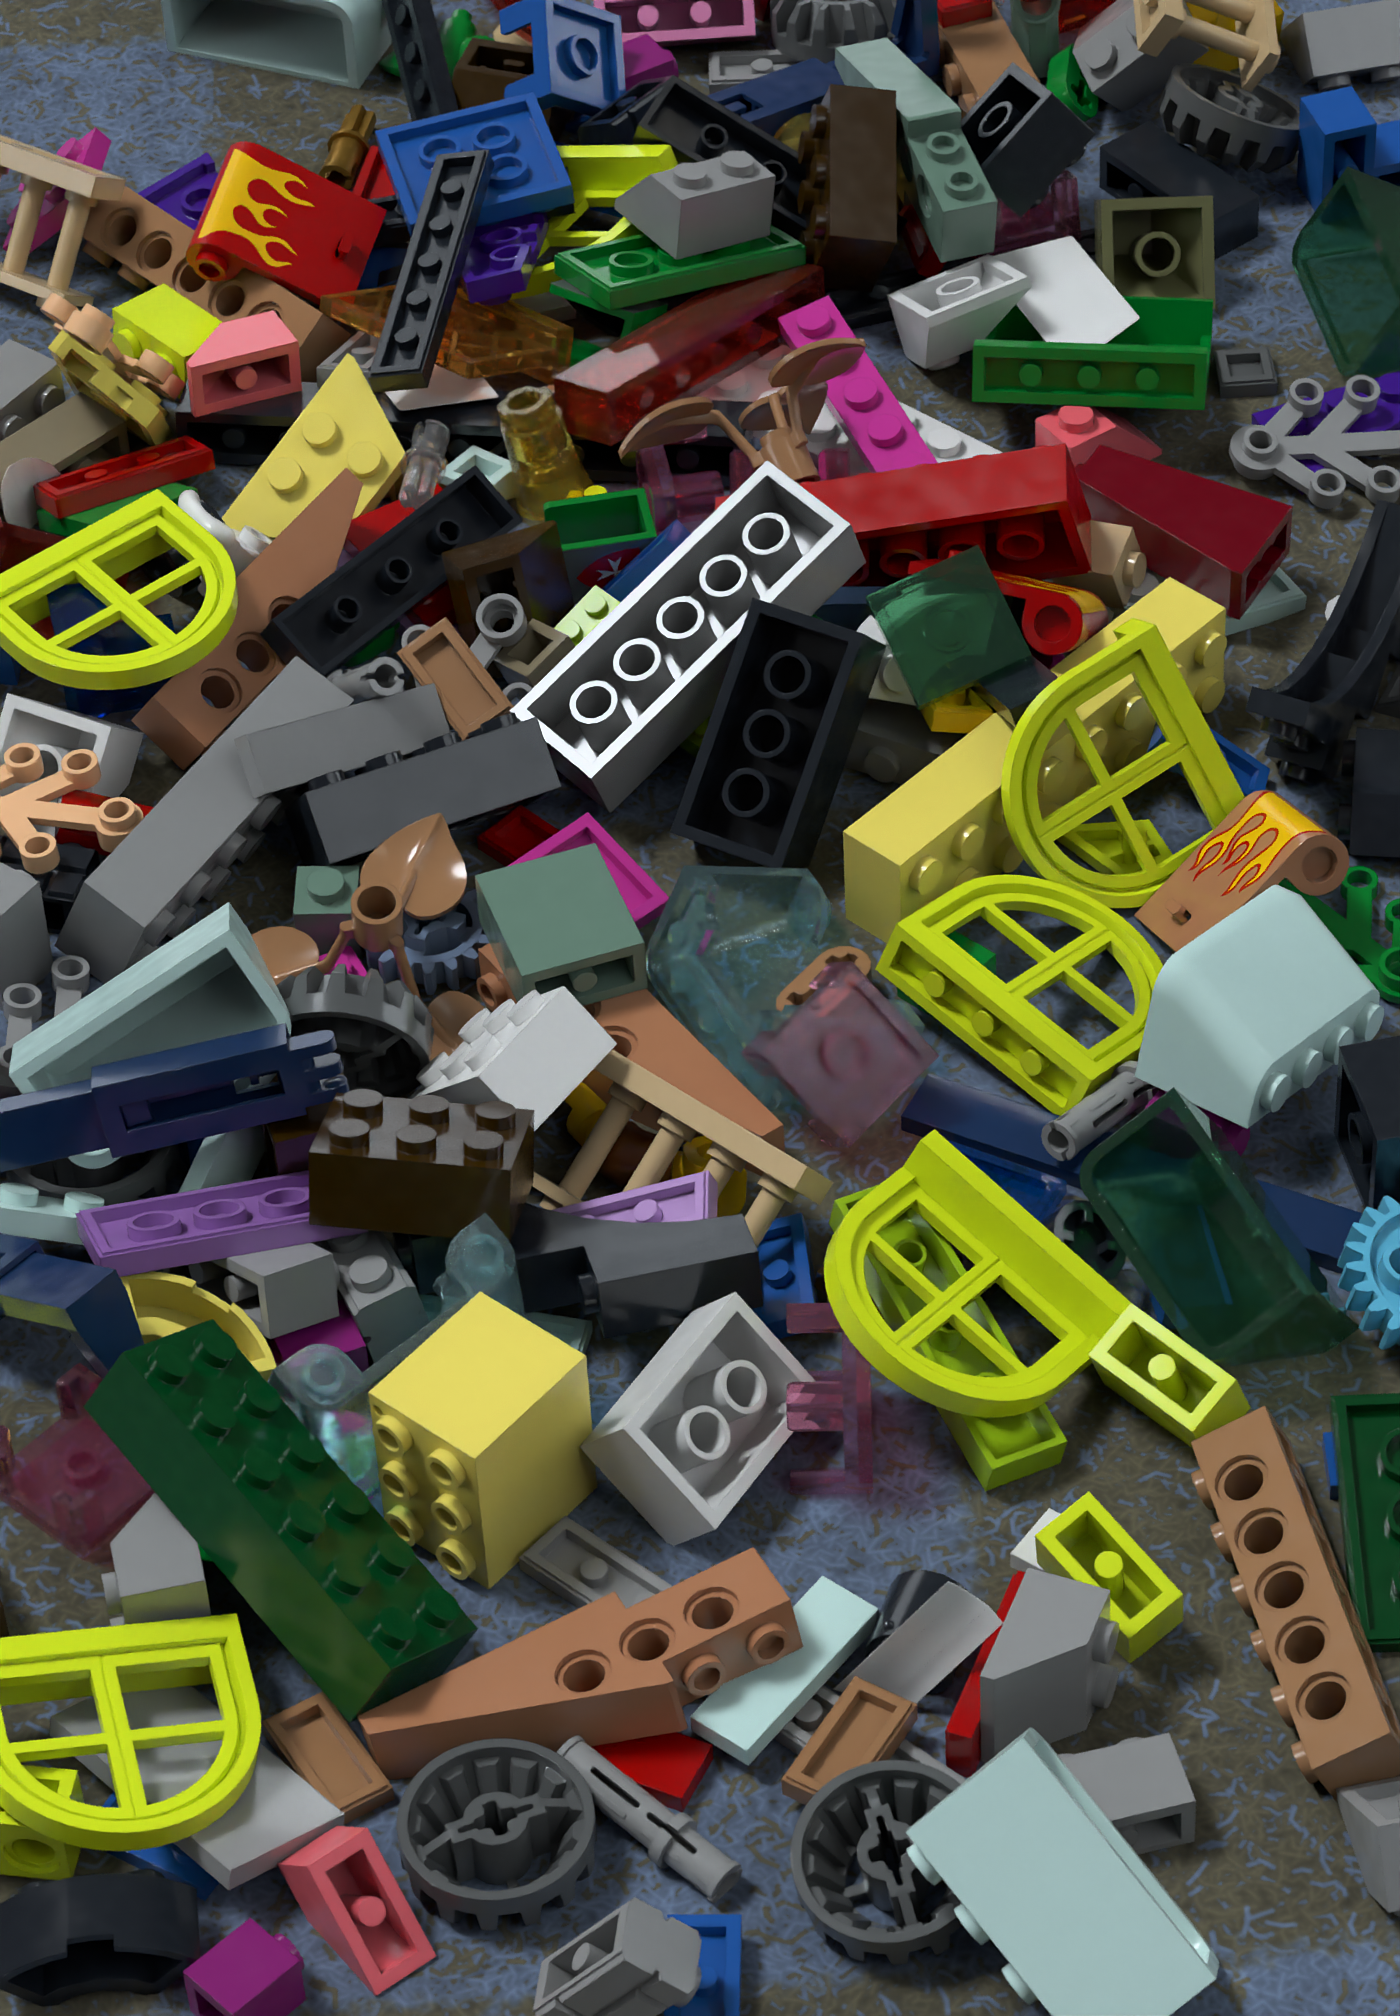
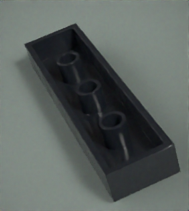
[632,75,908,241]
[260,465,523,677]

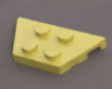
[48,330,173,446]
[222,353,410,549]

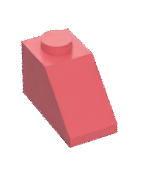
[186,310,302,417]
[1035,405,1162,468]
[277,1826,437,1996]

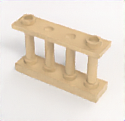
[1133,0,1281,92]
[0,134,126,307]
[532,1049,834,1248]

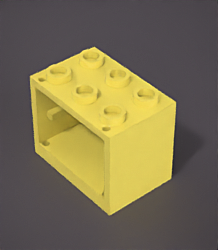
[368,1291,597,1589]

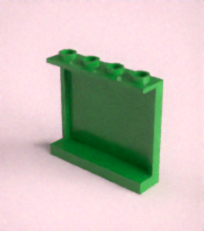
[972,296,1213,410]

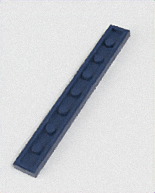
[901,1073,1363,1274]

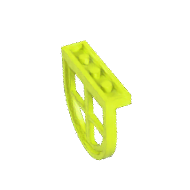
[458,145,678,300]
[0,489,238,690]
[1001,618,1245,908]
[875,874,1163,1116]
[824,1129,1131,1417]
[0,1613,261,1851]

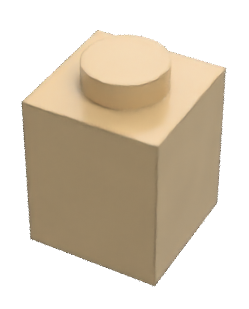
[1052,520,1147,609]

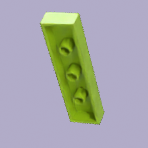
[829,1184,1068,1492]

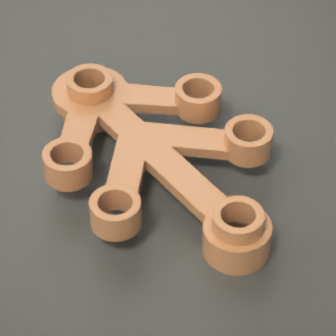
[40,292,186,401]
[0,743,144,874]

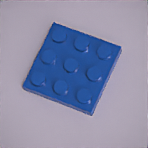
[375,92,575,237]

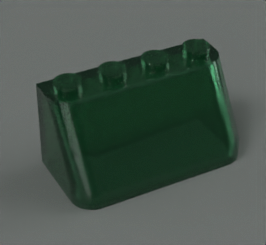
[1292,167,1400,378]
[1079,1087,1359,1367]

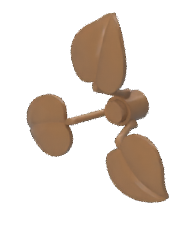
[618,338,866,484]
[251,813,484,1061]

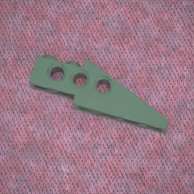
[835,38,997,263]

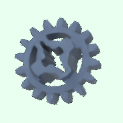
[364,889,489,995]

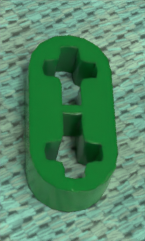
[1046,43,1099,123]

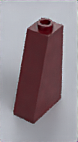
[1075,444,1293,620]

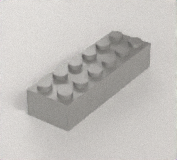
[510,460,866,813]
[54,656,354,984]

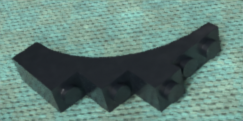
[1245,499,1400,785]
[392,1202,763,1339]

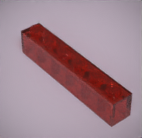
[553,263,825,446]

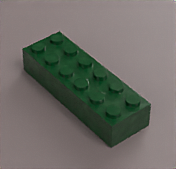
[84,1319,478,1723]

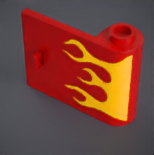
[186,142,387,318]
[908,550,1108,655]

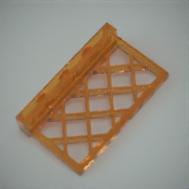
[319,284,574,385]

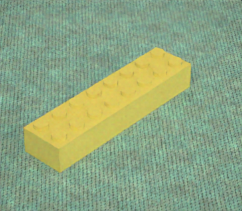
[843,577,1227,943]

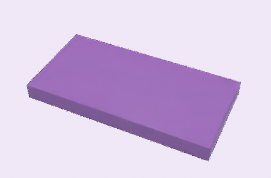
[75,1170,368,1277]

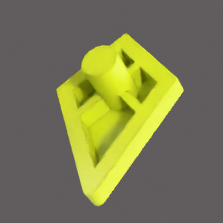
[1057,819,1173,874]

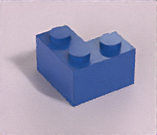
[1297,86,1400,220]

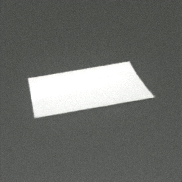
[833,1581,1003,1703]

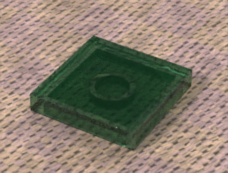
[866,545,1032,711]

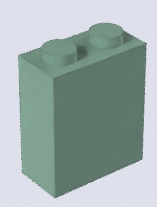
[475,843,648,1006]

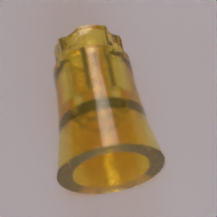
[497,386,594,521]

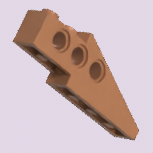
[131,468,363,771]
[477,943,785,1176]
[357,1547,803,1780]

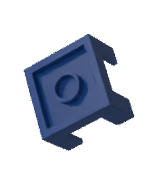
[499,0,626,134]

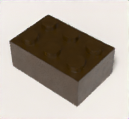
[798,84,897,292]
[309,1089,534,1243]

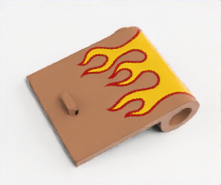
[1134,790,1349,952]

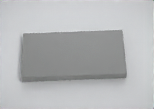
[50,1686,345,1890]

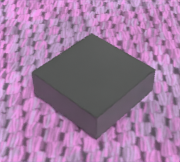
[1213,347,1277,399]

